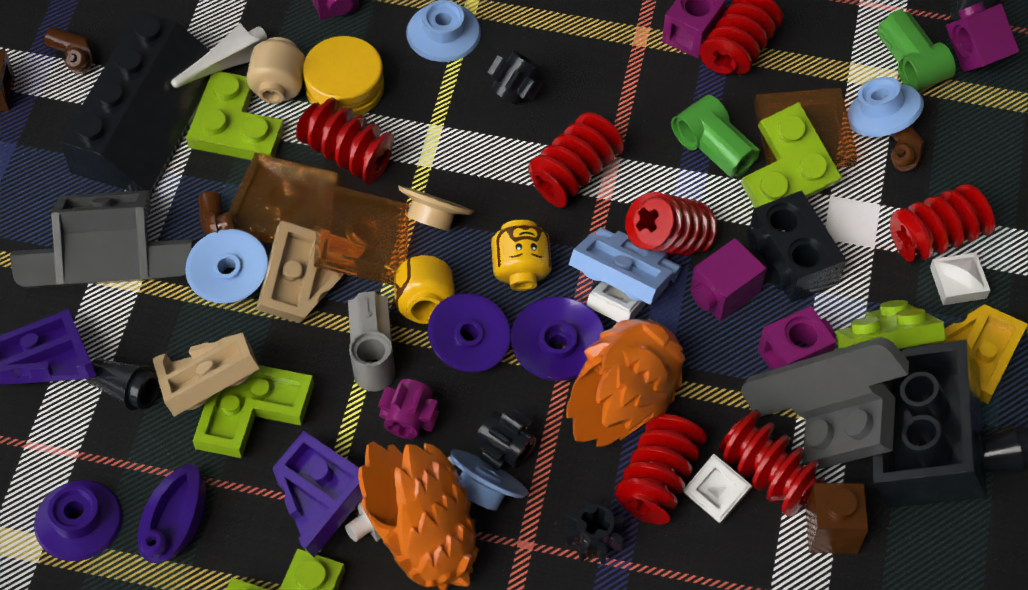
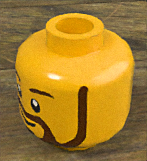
[491,220,551,291]
[394,255,455,324]

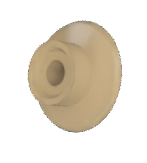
[398,185,475,231]

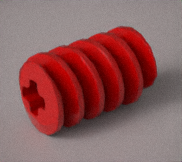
[699,0,784,75]
[296,97,395,185]
[528,112,624,208]
[890,184,996,263]
[625,192,717,256]
[718,409,825,517]
[615,414,707,525]

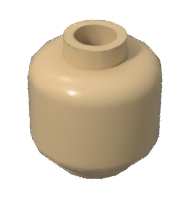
[246,37,305,104]

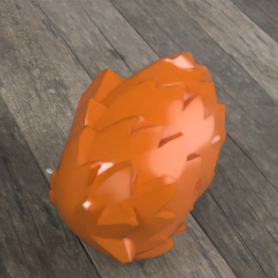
[566,319,685,447]
[358,441,479,590]

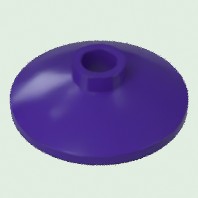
[511,297,604,381]

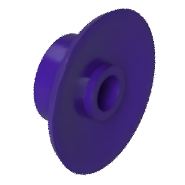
[428,293,511,372]
[34,480,123,561]

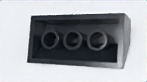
[60,11,211,198]

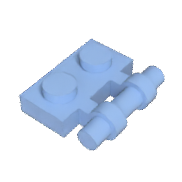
[569,227,682,305]

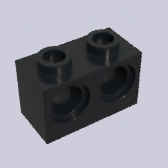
[747,190,846,303]

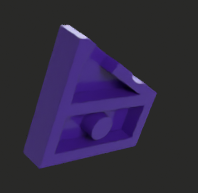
[0,309,96,385]
[272,431,363,557]

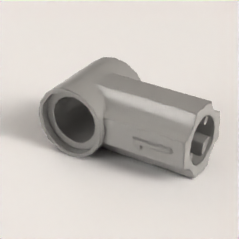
[348,291,396,392]

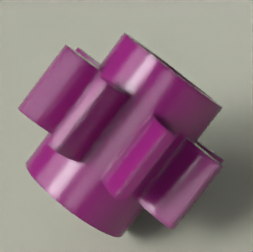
[378,379,439,439]

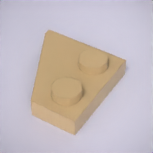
[256,221,365,323]
[153,333,260,417]

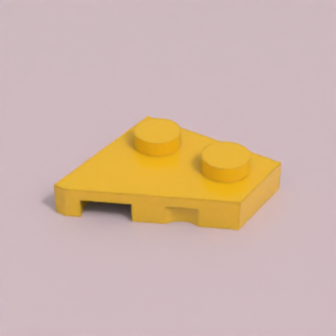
[916,304,1028,404]

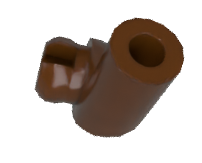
[44,27,94,74]
[890,125,924,171]
[198,191,238,235]

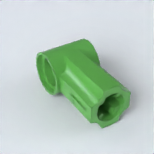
[877,9,956,91]
[671,95,760,178]

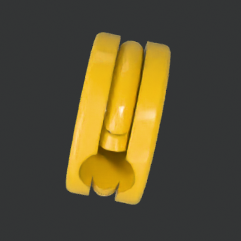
[303,36,384,118]

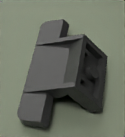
[10,190,193,288]
[741,337,909,470]

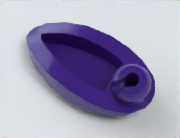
[137,464,206,563]

